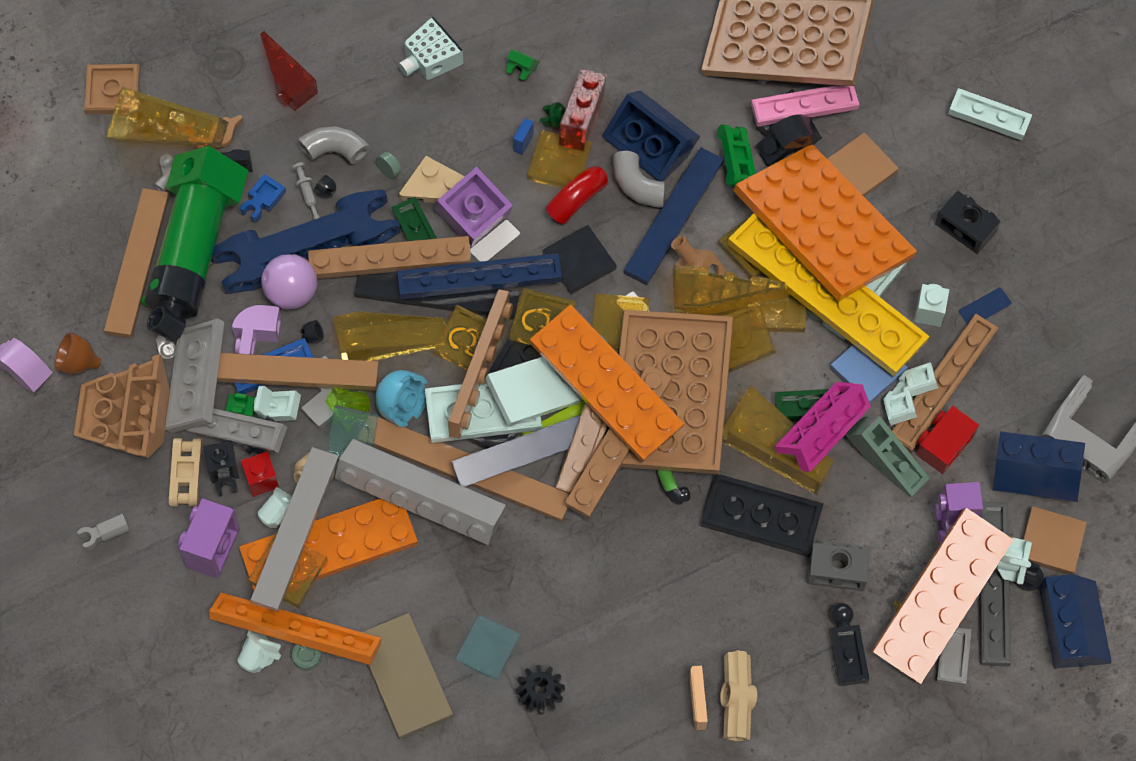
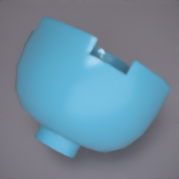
[376,370,427,427]

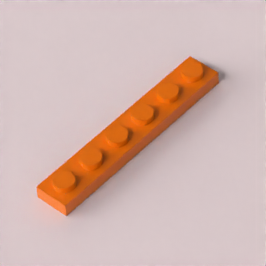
[209,592,381,665]

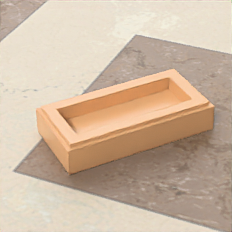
[689,666,708,730]

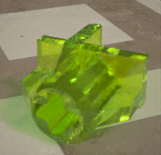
[325,387,370,429]

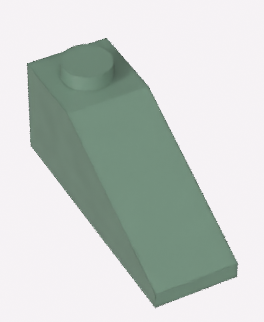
[846,416,929,497]

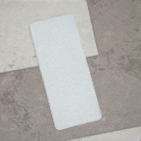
[470,220,520,262]

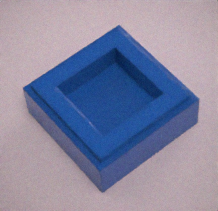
[513,118,534,155]

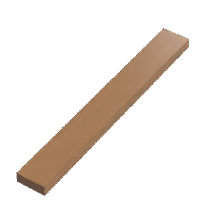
[358,414,570,523]

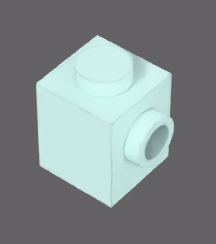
[914,284,949,327]

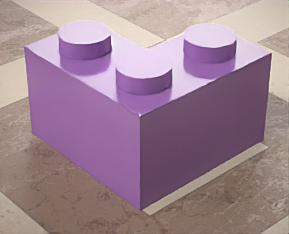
[934,482,983,546]

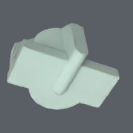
[258,487,292,528]
[996,537,1032,584]
[237,631,281,673]

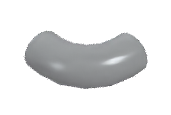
[297,126,371,164]
[613,151,665,208]

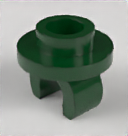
[540,102,568,129]

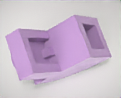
[232,305,282,355]
[0,338,53,392]

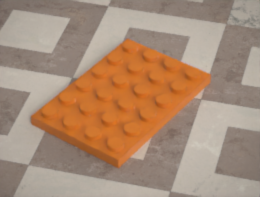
[733,145,917,301]

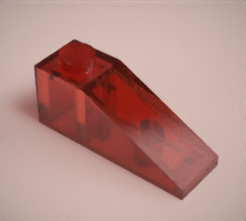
[260,31,318,111]

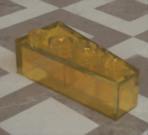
[106,87,229,147]
[723,385,834,495]

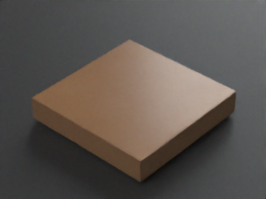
[84,64,140,114]
[827,132,899,197]
[1023,506,1087,575]

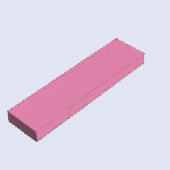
[751,85,859,127]

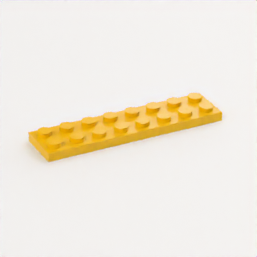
[727,213,930,376]

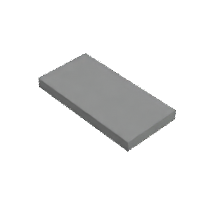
[165,318,224,433]

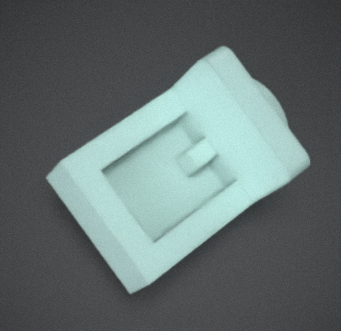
[254,386,301,421]

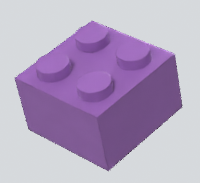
[435,167,513,248]
[178,498,240,579]

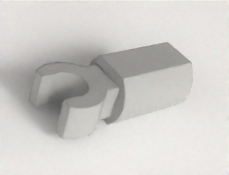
[77,513,130,551]

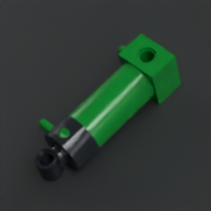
[141,145,249,342]

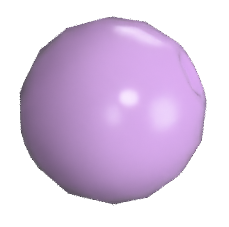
[261,254,318,309]

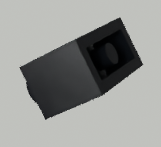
[935,190,1000,255]

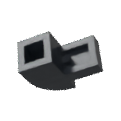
[756,114,822,166]

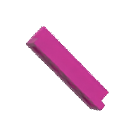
[775,382,871,472]

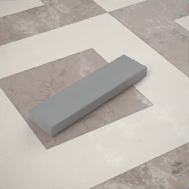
[186,408,287,453]

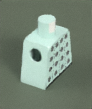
[398,17,464,80]

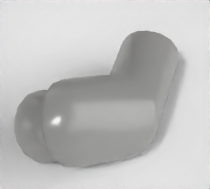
[154,154,174,192]
[156,335,176,359]

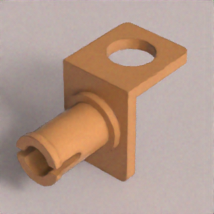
[671,236,726,290]

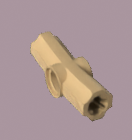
[720,650,757,741]

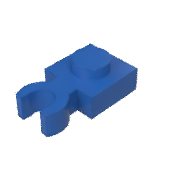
[240,174,286,222]

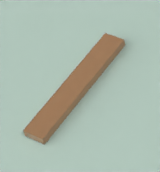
[104,188,170,339]
[892,314,999,454]
[217,353,379,390]

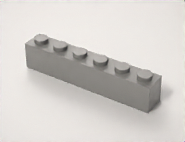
[335,439,506,545]

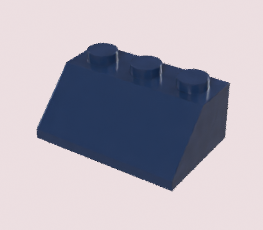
[602,91,701,181]
[993,431,1085,502]
[1039,574,1112,669]

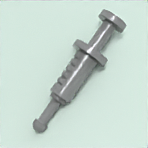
[292,162,320,220]

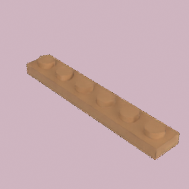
[308,236,471,279]
[448,289,513,439]
[565,365,672,519]

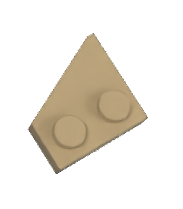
[399,156,465,203]

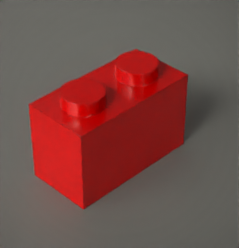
[916,405,979,474]

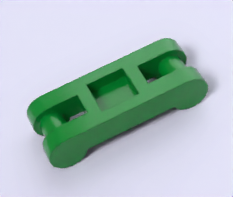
[717,124,756,186]

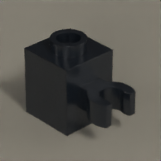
[203,440,240,497]

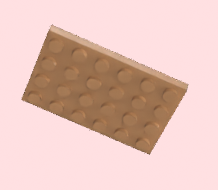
[701,0,875,86]
[619,310,733,474]

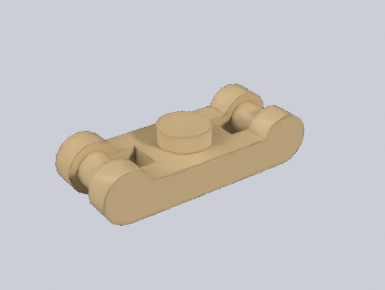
[169,438,203,507]

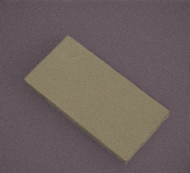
[362,613,453,739]

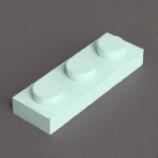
[948,88,1032,141]

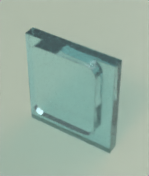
[328,405,378,457]
[456,614,520,680]

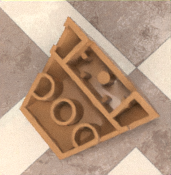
[74,354,170,458]

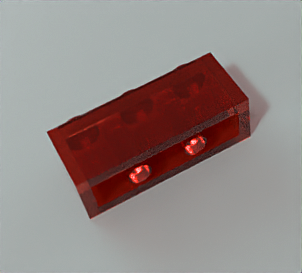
[559,69,606,151]

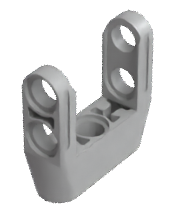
[1041,375,1136,482]

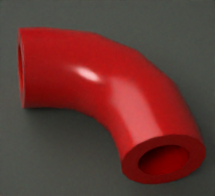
[546,166,608,224]

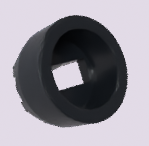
[313,175,337,198]
[301,320,324,343]

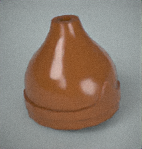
[54,332,101,375]

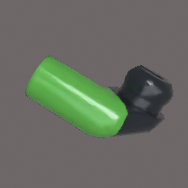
[657,470,691,505]

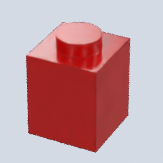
[241,451,279,497]

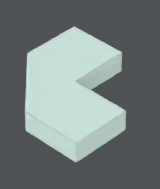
[883,362,938,425]

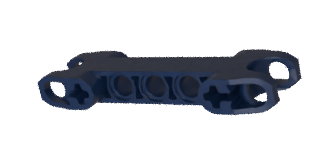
[212,190,400,294]

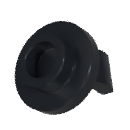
[1017,561,1044,591]

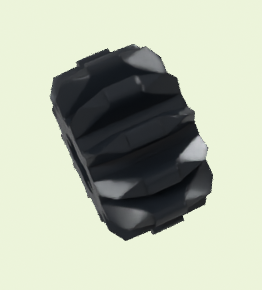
[516,664,565,715]

